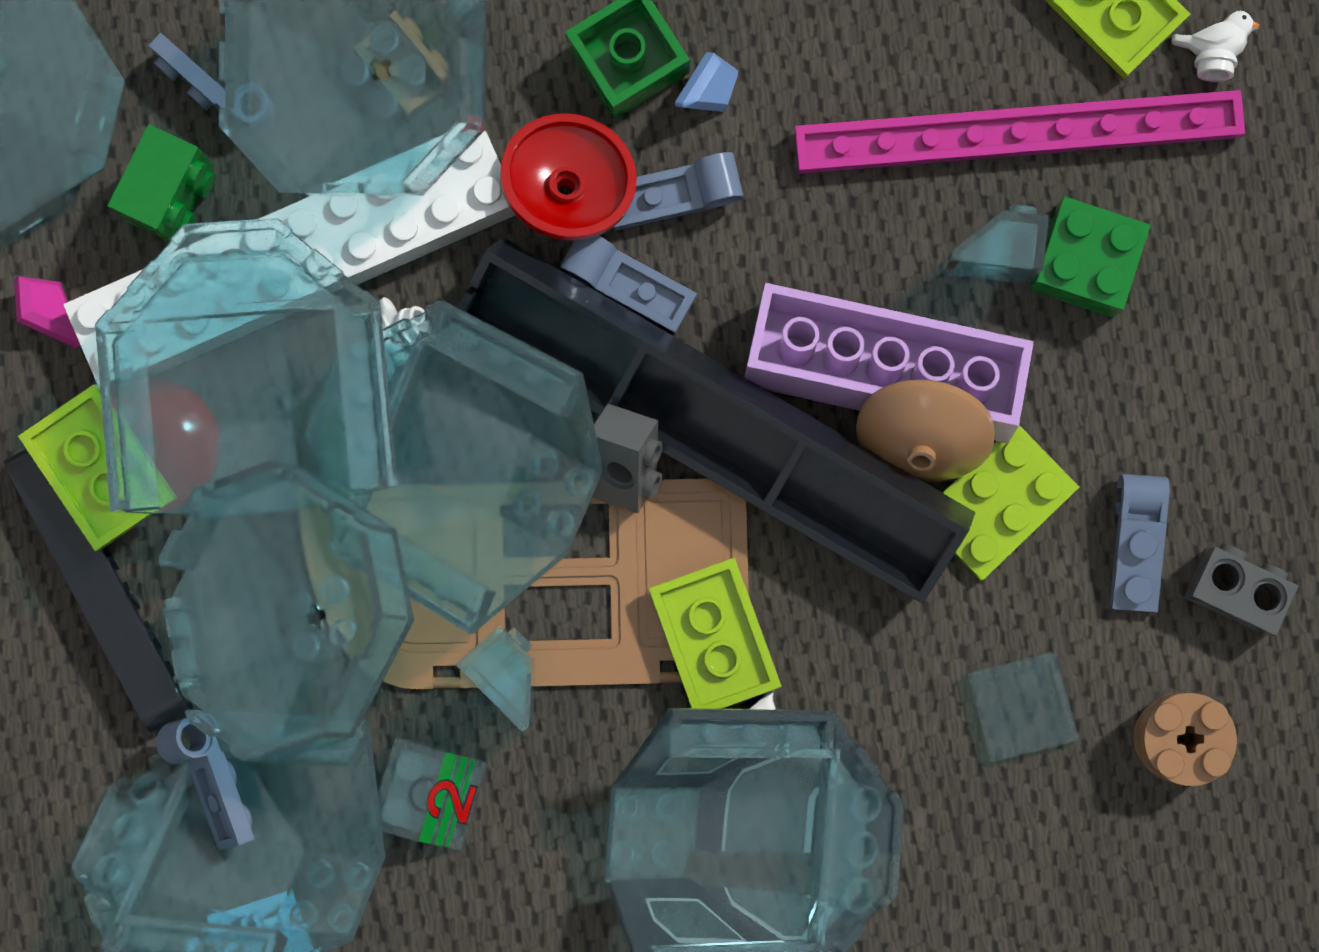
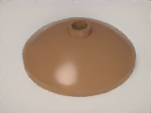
[856,380,995,482]

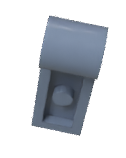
[148,32,274,132]
[614,152,744,231]
[559,235,697,335]
[1110,474,1170,612]
[156,716,255,850]

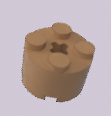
[1134,692,1237,786]

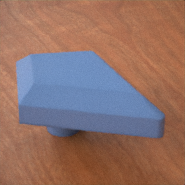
[675,52,738,112]

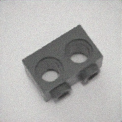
[1183,543,1299,636]

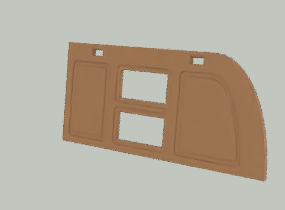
[299,479,749,689]

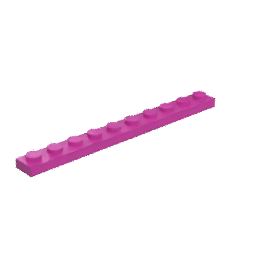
[794,90,1246,174]

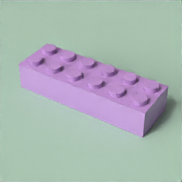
[744,283,1034,443]

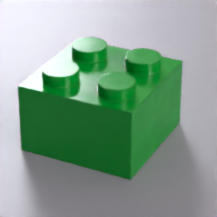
[565,0,690,120]
[107,124,216,245]
[1029,196,1151,318]

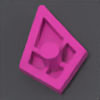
[14,276,81,348]

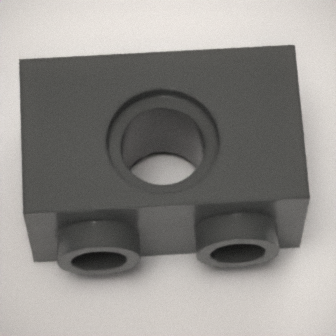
[588,404,662,513]

